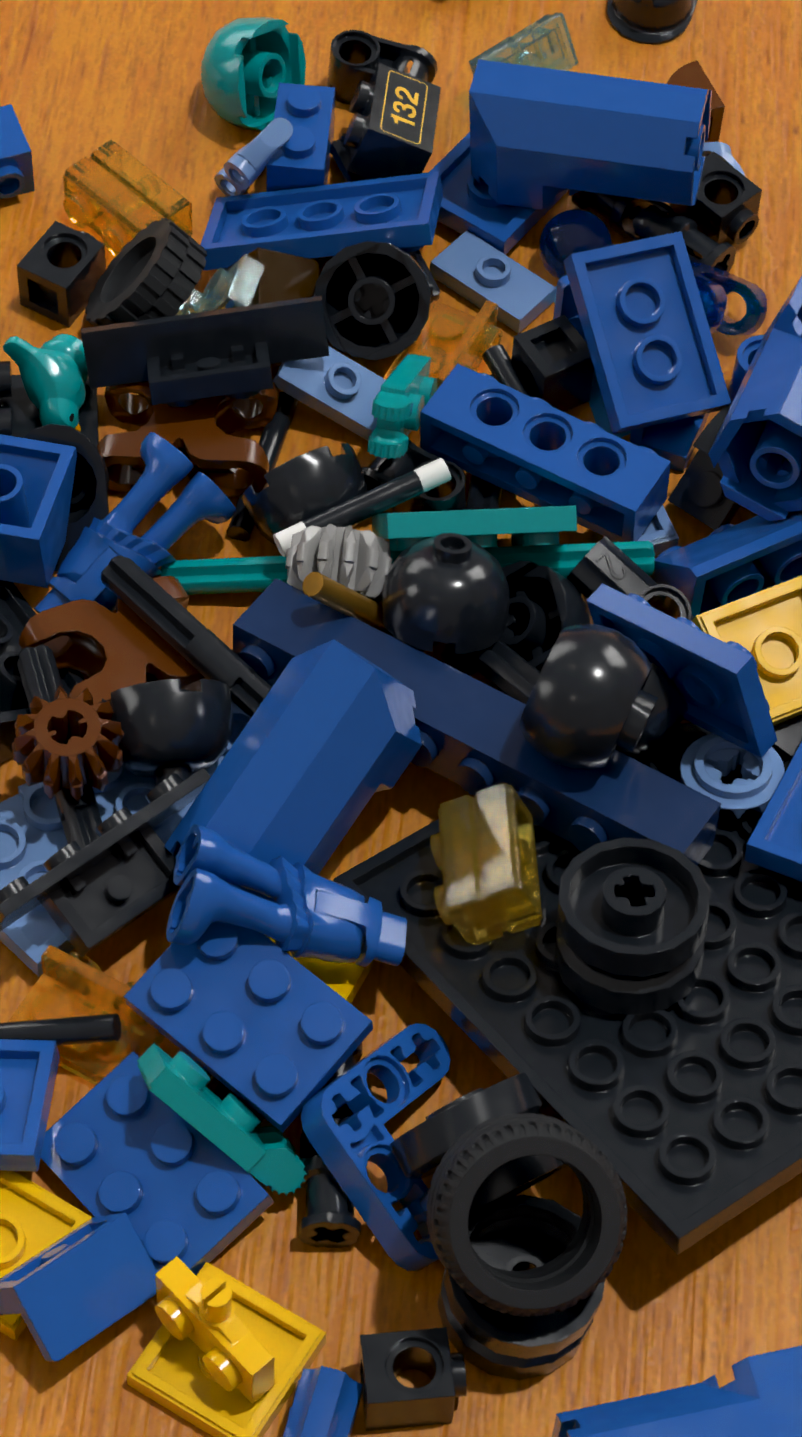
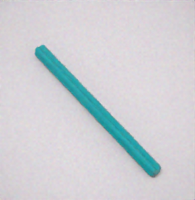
[161,541,655,595]

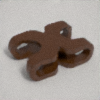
[96,381,279,496]
[19,576,206,705]

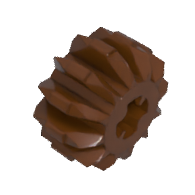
[12,685,124,802]

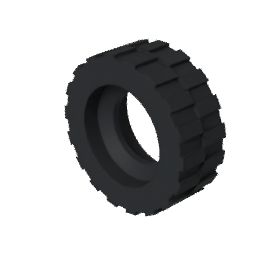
[85,218,207,327]

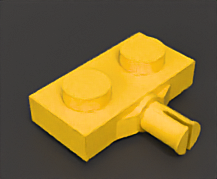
[154,1256,274,1404]

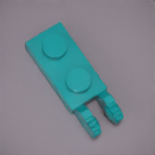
[367,354,437,459]
[137,1043,307,1195]

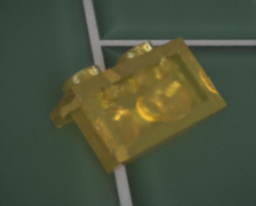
[383,300,503,389]
[8,945,165,1085]

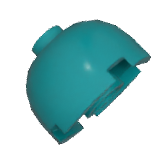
[201,17,306,131]

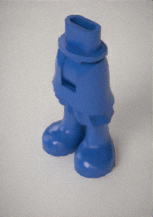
[34,432,237,613]
[166,824,407,967]

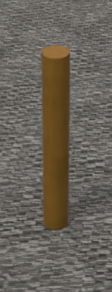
[302,572,425,652]

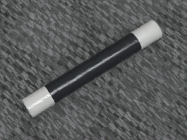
[273,458,451,557]

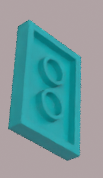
[372,505,577,551]

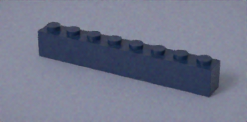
[233,578,721,866]

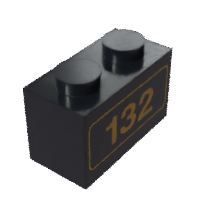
[344,63,441,179]

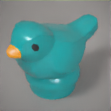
[3,334,89,432]

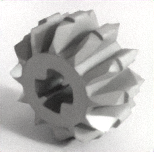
[285,524,392,603]

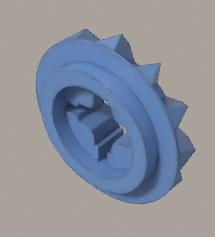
[680,733,785,819]

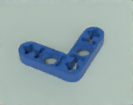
[301,1023,450,1271]

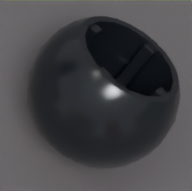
[519,624,658,770]

